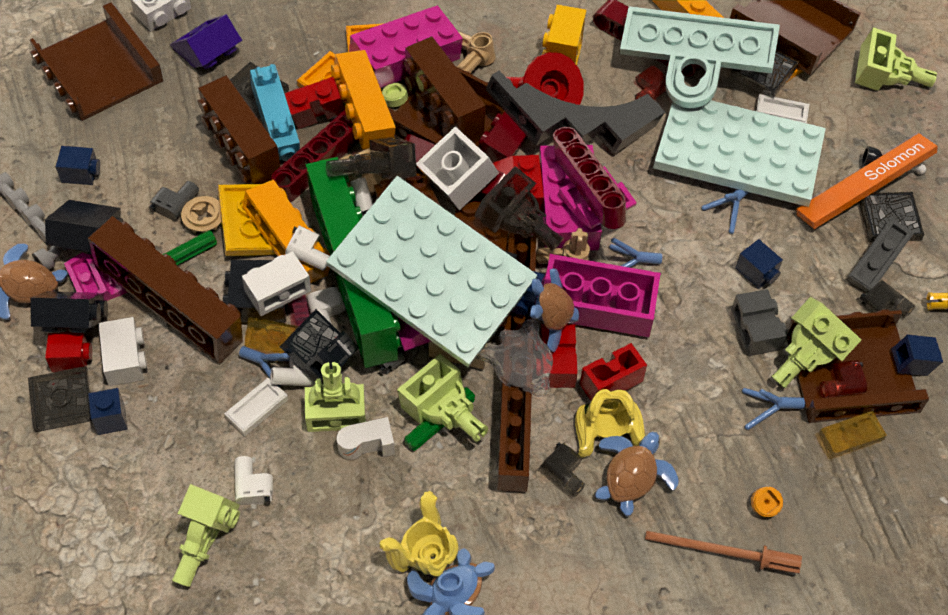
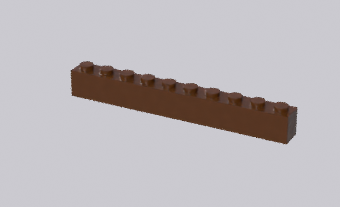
[497,224,537,492]

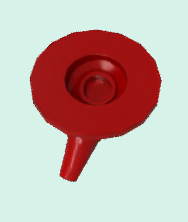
[506,52,584,105]

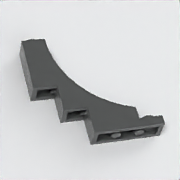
[486,70,665,154]

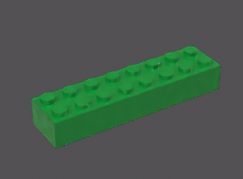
[306,157,402,368]

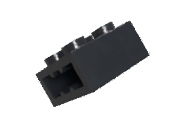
[45,200,123,255]
[223,260,288,322]
[30,291,108,333]

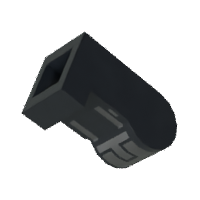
[303,331,359,384]

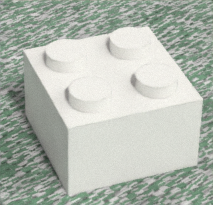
[416,126,499,210]

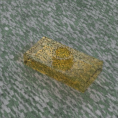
[245,317,299,353]
[819,411,887,458]

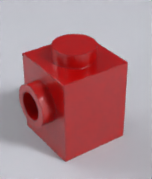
[45,330,93,372]

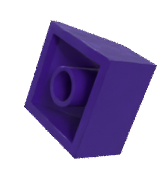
[170,14,243,69]

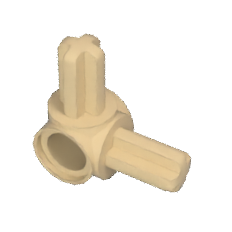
[457,32,496,73]
[536,228,590,264]

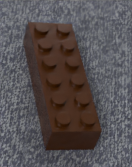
[88,216,243,365]

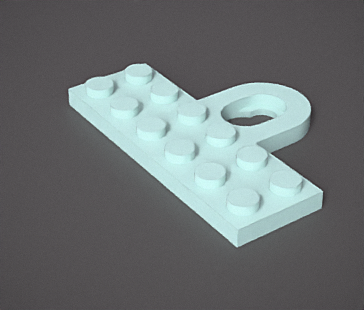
[620,6,780,108]

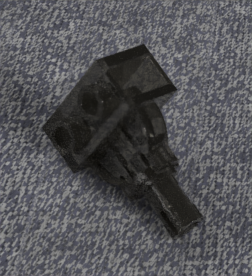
[326,137,417,182]
[474,166,564,252]

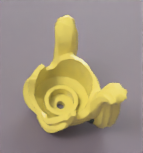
[575,389,645,458]
[379,491,458,576]

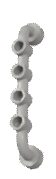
[0,172,62,270]

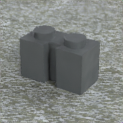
[731,289,787,356]

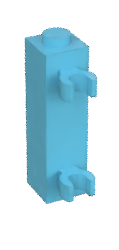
[250,64,300,161]

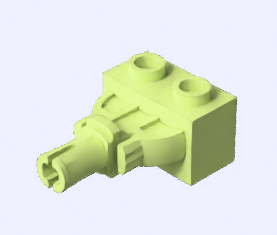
[855,27,937,91]
[771,297,861,389]
[397,354,488,442]
[305,362,366,432]
[172,484,240,587]

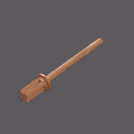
[645,531,802,574]

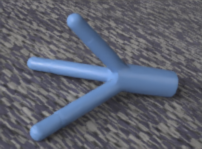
[701,189,749,234]
[609,238,662,268]
[239,346,290,388]
[742,388,805,430]

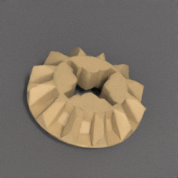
[181,196,221,234]

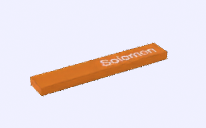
[796,133,938,229]

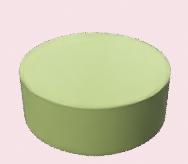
[382,83,408,107]

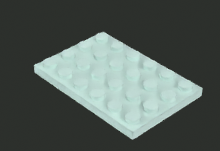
[653,100,826,207]
[326,176,537,367]

